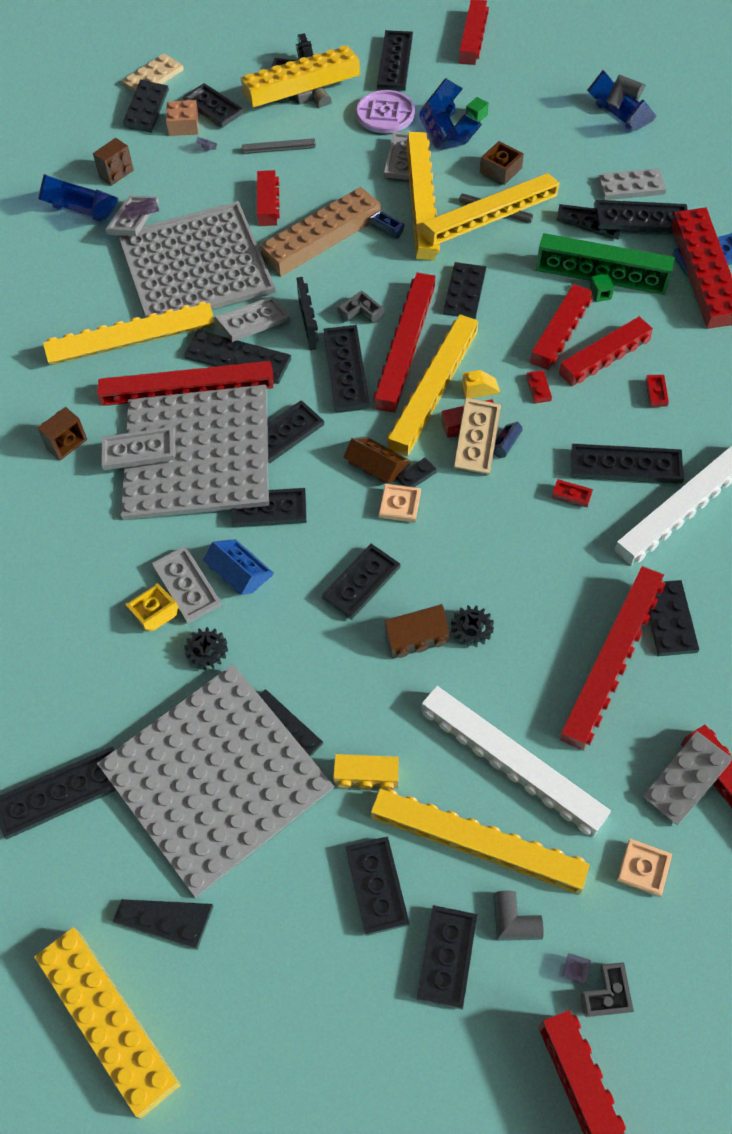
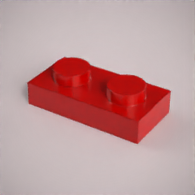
[526,370,552,404]
[646,375,669,407]
[552,479,593,508]

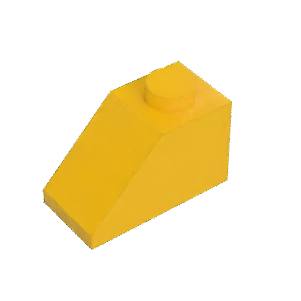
[462,370,500,399]

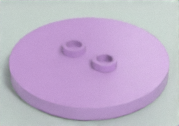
[356,90,415,133]

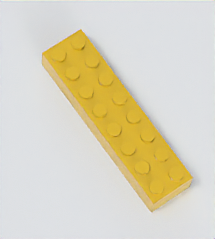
[240,45,360,107]
[34,927,181,1119]

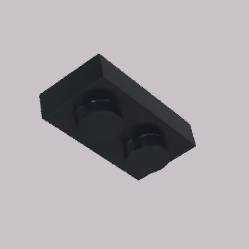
[397,458,437,487]

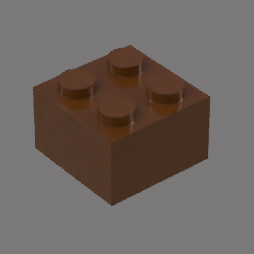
[93,137,134,186]
[480,141,524,185]
[37,406,88,461]

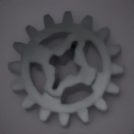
[296,33,314,59]
[451,605,494,647]
[184,627,228,670]

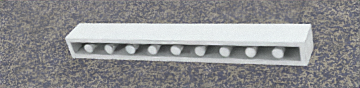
[614,446,732,566]
[422,686,611,837]

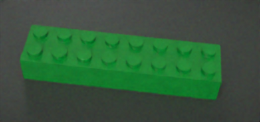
[535,233,675,295]

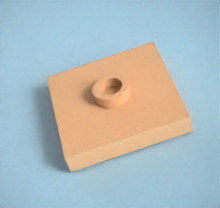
[379,484,421,523]
[617,838,672,897]

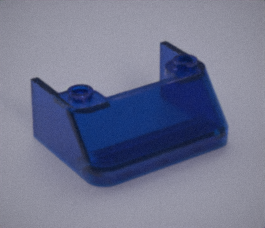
[587,70,657,132]
[419,78,482,150]
[38,174,118,222]

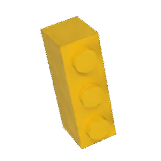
[334,754,399,790]

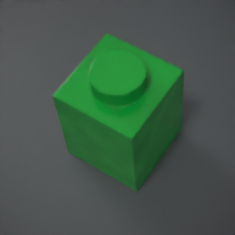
[465,97,489,124]
[590,273,614,302]

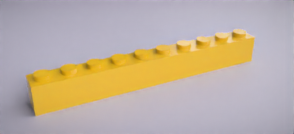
[406,131,440,260]
[422,173,560,246]
[43,302,215,365]
[387,315,478,456]
[371,789,590,895]

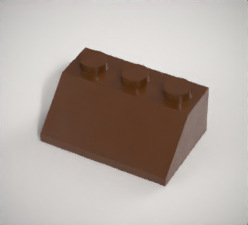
[343,436,411,484]
[385,604,449,658]

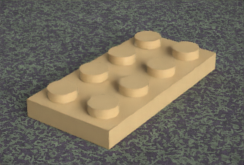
[122,53,184,93]
[453,398,501,475]

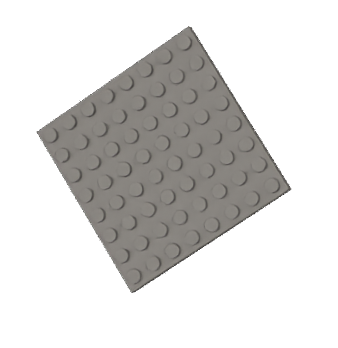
[118,201,276,318]
[121,385,269,520]
[97,664,334,898]

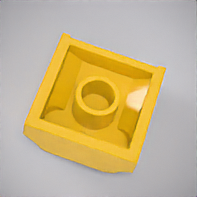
[125,583,179,631]

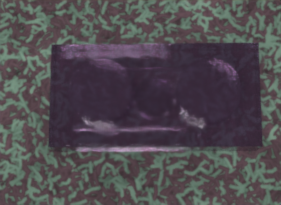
[124,198,159,219]

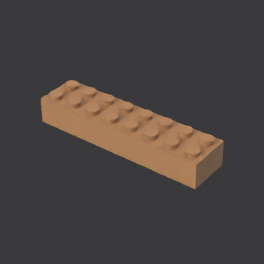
[260,187,381,277]

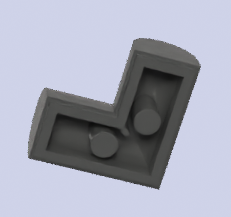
[605,74,646,109]
[293,87,332,108]
[337,290,384,323]
[494,890,544,941]
[581,962,634,1017]

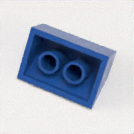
[203,539,274,595]

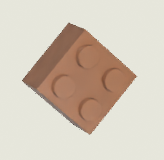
[166,100,199,136]

